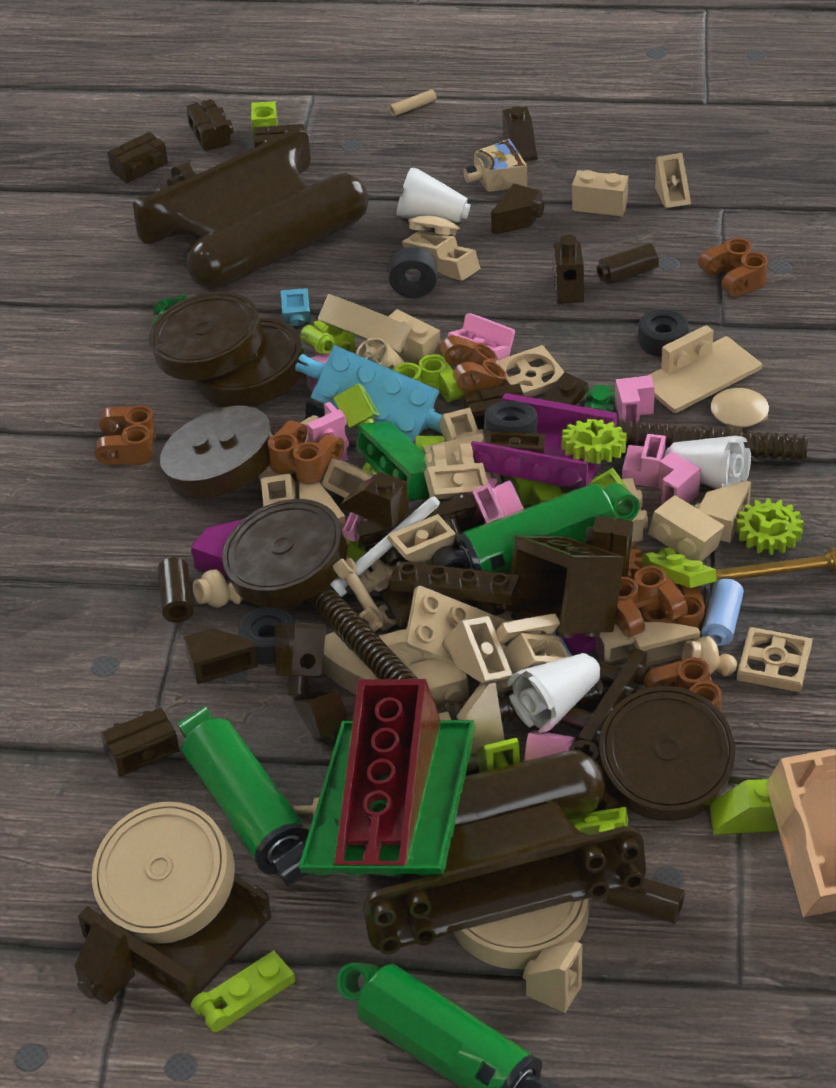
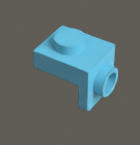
[281,288,311,326]

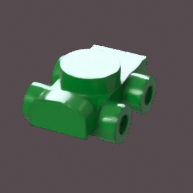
[153,295,188,315]
[585,385,615,412]

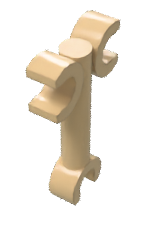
[333,558,397,632]

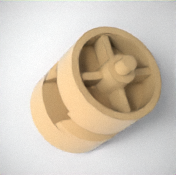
[356,337,404,370]

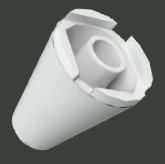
[396,167,471,223]
[664,436,751,489]
[508,653,600,733]

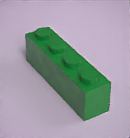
[356,421,430,501]

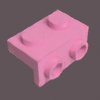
[448,313,515,360]
[307,402,349,461]

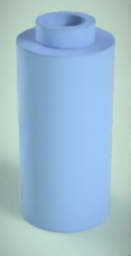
[701,579,744,646]

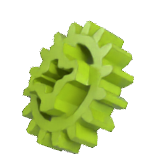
[561,419,626,464]
[736,498,804,555]

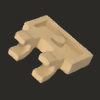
[424,443,488,499]

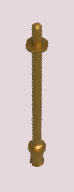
[672,548,836,588]

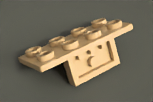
[647,325,762,413]
[404,586,510,665]

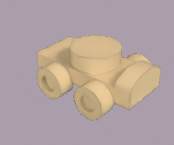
[359,559,396,593]

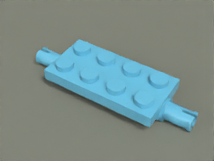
[295,345,442,441]

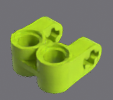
[393,354,463,403]

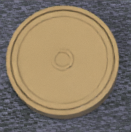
[92,802,235,944]
[453,898,589,969]

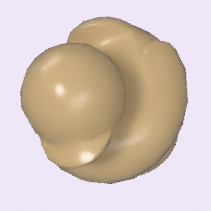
[193,569,243,608]
[682,636,737,677]

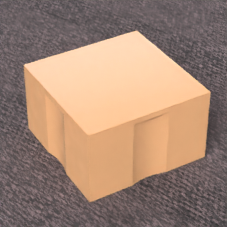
[766,749,836,917]

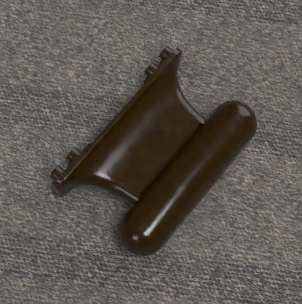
[133,128,369,290]
[363,751,646,955]

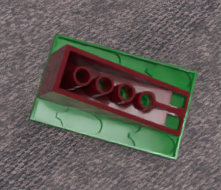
[299,679,476,876]

